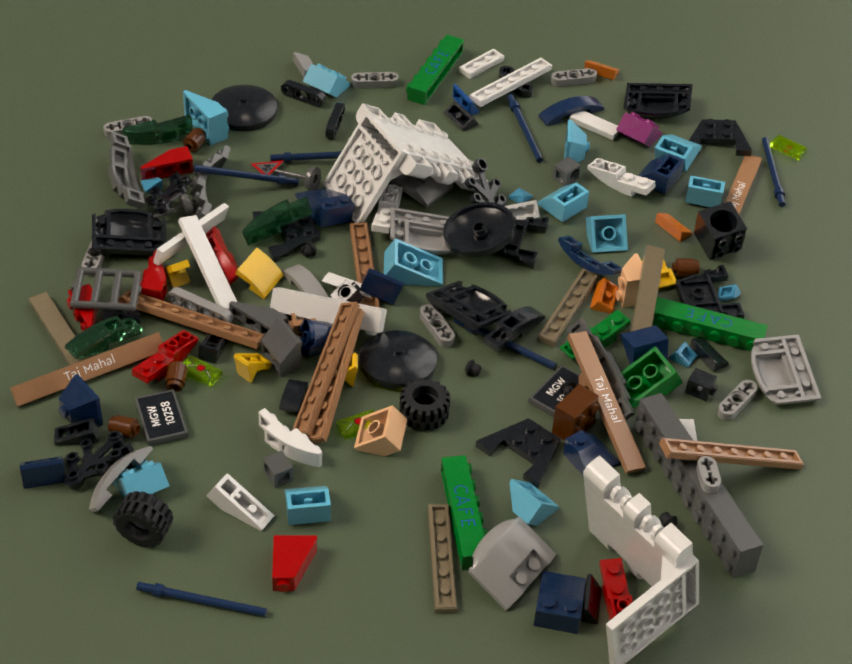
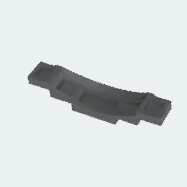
[108,131,145,209]
[190,145,231,220]
[567,318,635,421]

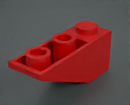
[140,250,168,301]
[66,284,98,340]

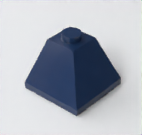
[58,374,103,427]
[563,430,620,475]

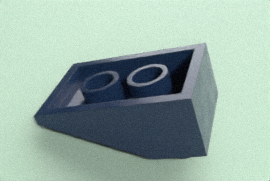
[295,188,355,227]
[533,571,586,634]

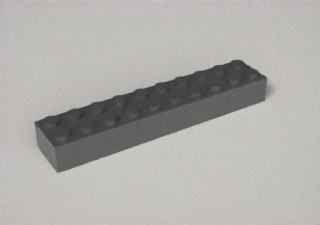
[634,393,763,578]

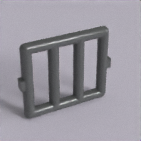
[70,267,142,312]

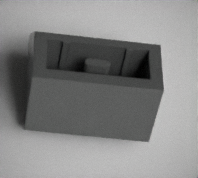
[261,318,303,377]

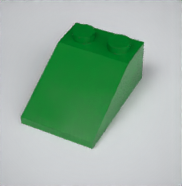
[621,346,683,408]

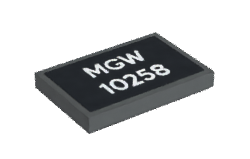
[528,365,580,417]
[135,389,188,446]

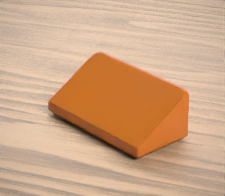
[584,60,620,80]
[655,213,693,242]
[590,277,618,314]

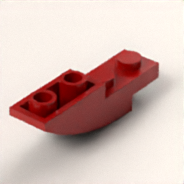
[205,226,239,285]
[132,330,199,383]
[599,558,633,620]

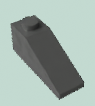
[229,301,288,334]

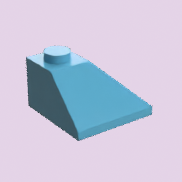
[564,120,590,162]
[586,214,628,253]
[509,479,559,526]

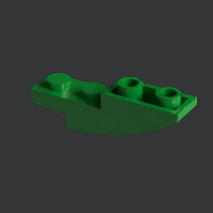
[560,309,631,361]

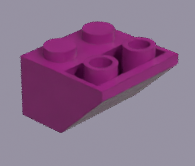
[616,112,663,147]

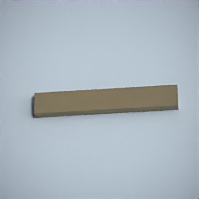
[630,245,665,332]
[537,268,600,347]
[29,292,89,365]
[428,504,457,614]

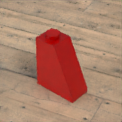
[272,535,317,592]

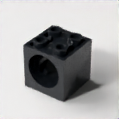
[694,201,747,260]

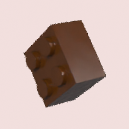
[552,384,599,441]

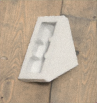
[505,200,540,220]

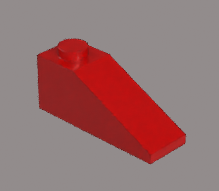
[140,146,194,180]

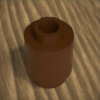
[183,128,206,152]
[672,258,700,277]
[165,361,188,392]
[108,415,140,439]

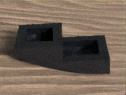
[279,379,308,413]

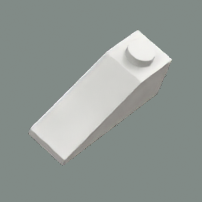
[206,473,275,531]

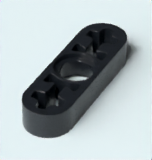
[499,66,533,98]
[281,80,326,107]
[325,102,345,139]

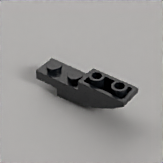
[483,306,546,352]

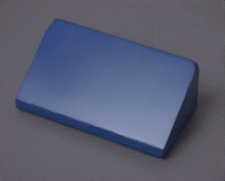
[452,84,479,115]

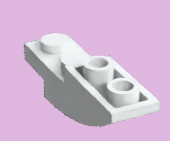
[587,158,656,197]
[371,184,403,234]
[258,408,323,467]

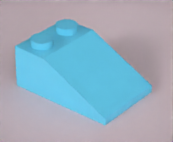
[183,90,229,145]
[384,238,443,287]

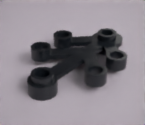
[465,158,506,205]
[145,172,192,214]
[64,431,126,489]

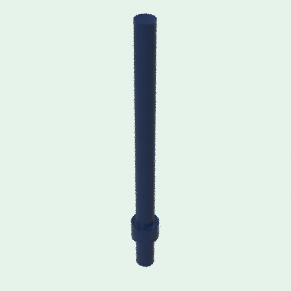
[507,94,543,163]
[762,137,786,207]
[270,151,342,163]
[194,165,299,185]
[454,318,557,370]
[136,582,267,617]

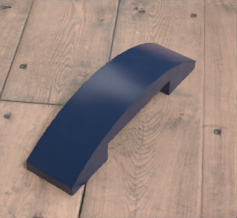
[539,96,604,126]
[558,235,622,275]

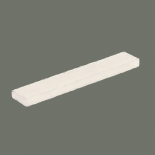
[469,58,552,107]
[153,203,229,266]
[178,215,237,310]

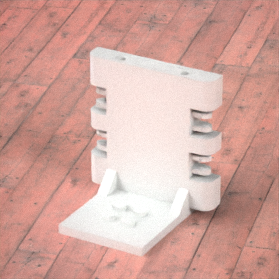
[322,103,489,223]
[583,455,699,664]

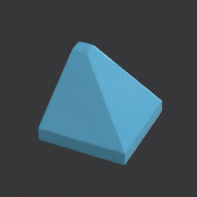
[141,177,163,193]
[508,188,533,203]
[718,284,741,301]
[669,342,698,367]

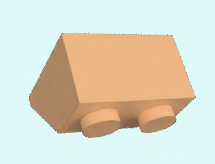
[616,253,642,308]
[354,405,407,456]

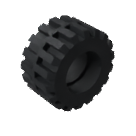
[399,378,450,431]
[113,491,173,547]

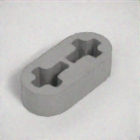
[696,456,721,494]

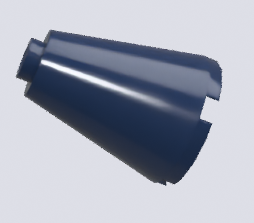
[299,319,333,358]

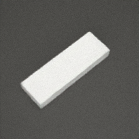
[459,49,505,79]
[570,111,619,140]

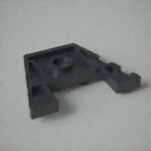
[689,119,752,156]
[252,211,320,262]
[497,217,549,268]
[675,265,745,319]
[475,418,560,489]

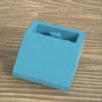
[303,63,351,97]
[654,134,702,172]
[685,176,725,207]
[537,182,589,222]
[113,460,170,498]
[284,486,331,525]

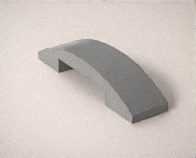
[282,264,328,297]
[89,446,153,512]

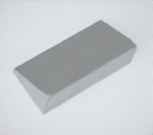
[293,52,314,78]

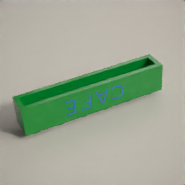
[406,34,464,105]
[652,297,768,351]
[440,455,487,570]

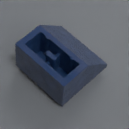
[638,154,684,194]

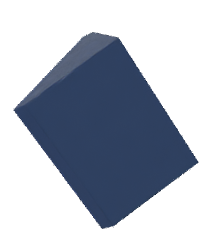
[360,268,404,305]
[620,325,669,365]
[19,456,65,489]

